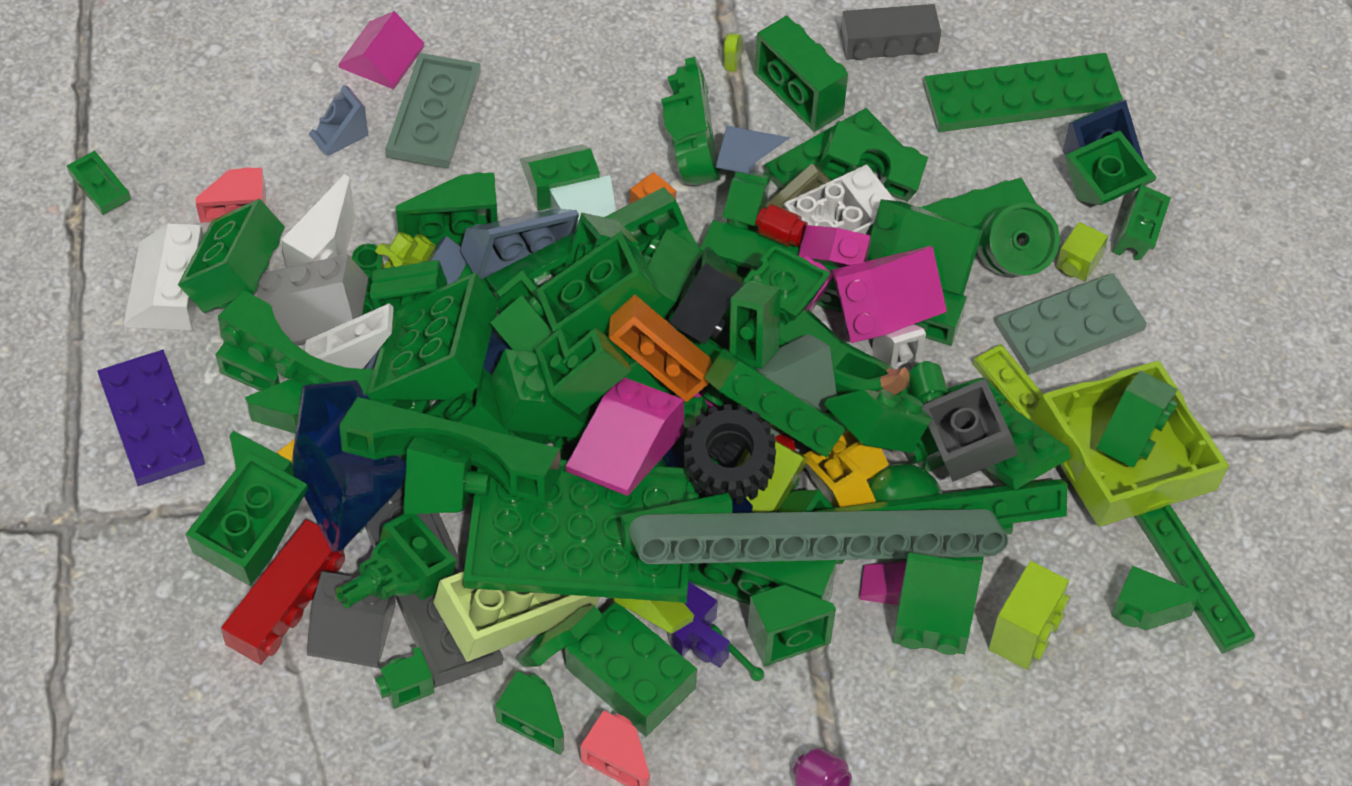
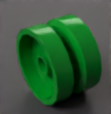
[977,202,1060,277]

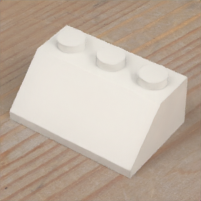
[124,223,204,330]

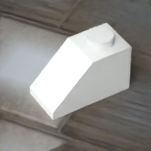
[872,324,926,372]

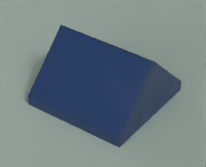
[1062,100,1144,160]

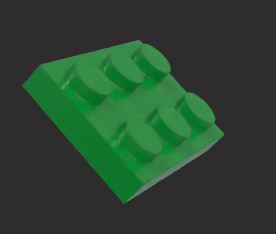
[985,403,1071,490]

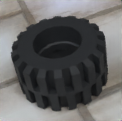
[684,404,776,505]

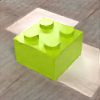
[989,560,1071,670]

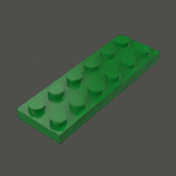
[923,53,1123,132]

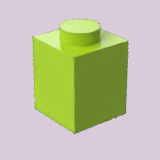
[1056,222,1108,282]

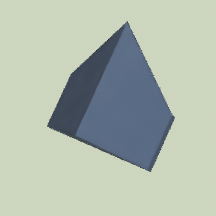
[309,85,369,156]
[716,126,790,173]

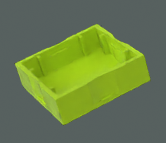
[1032,360,1230,527]

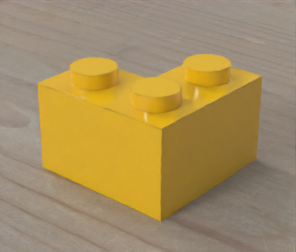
[804,428,889,508]

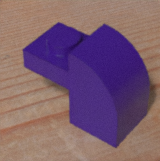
[667,581,730,668]

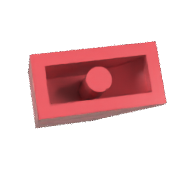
[196,167,266,223]
[581,710,650,786]

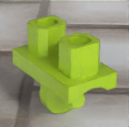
[375,232,436,269]

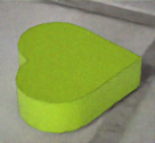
[724,33,743,72]

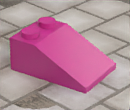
[832,245,947,343]
[566,377,685,496]

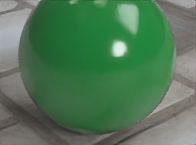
[868,464,943,503]

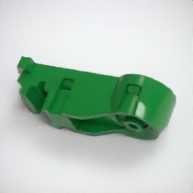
[661,56,721,186]

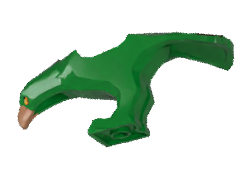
[641,228,910,396]

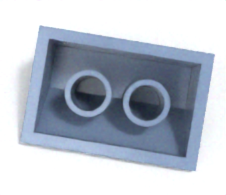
[460,209,579,279]

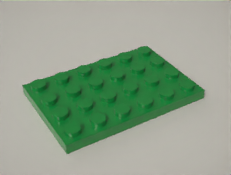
[463,460,695,603]

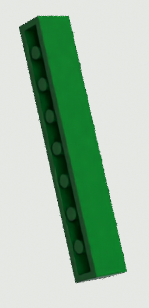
[700,220,967,346]

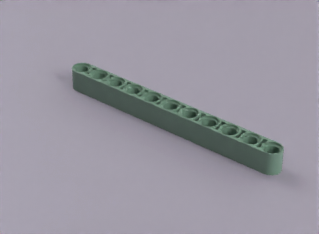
[629,509,1009,564]

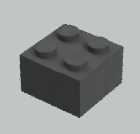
[922,378,1018,482]

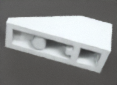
[305,303,394,369]

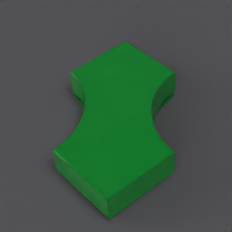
[516,605,603,668]

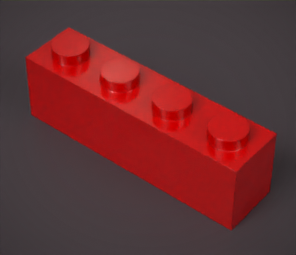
[221,519,345,665]

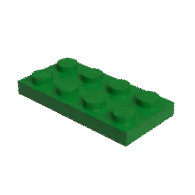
[764,108,904,190]

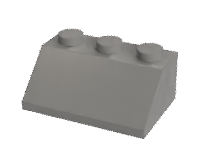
[256,254,368,345]

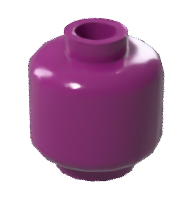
[793,748,852,786]

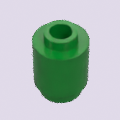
[909,361,949,405]

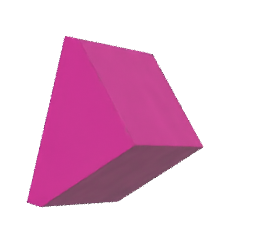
[339,11,424,90]

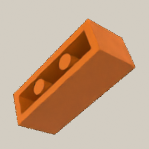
[609,295,712,403]

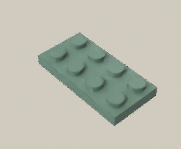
[385,53,481,168]
[995,273,1147,375]

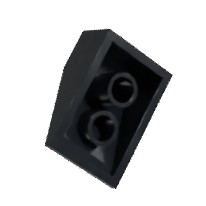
[669,246,742,344]

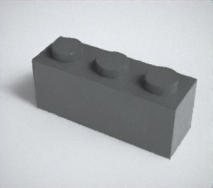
[840,4,941,60]

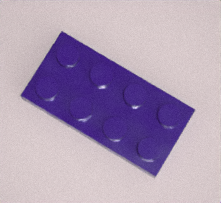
[97,349,205,486]

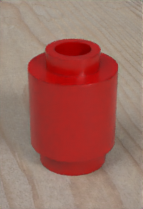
[756,204,808,247]

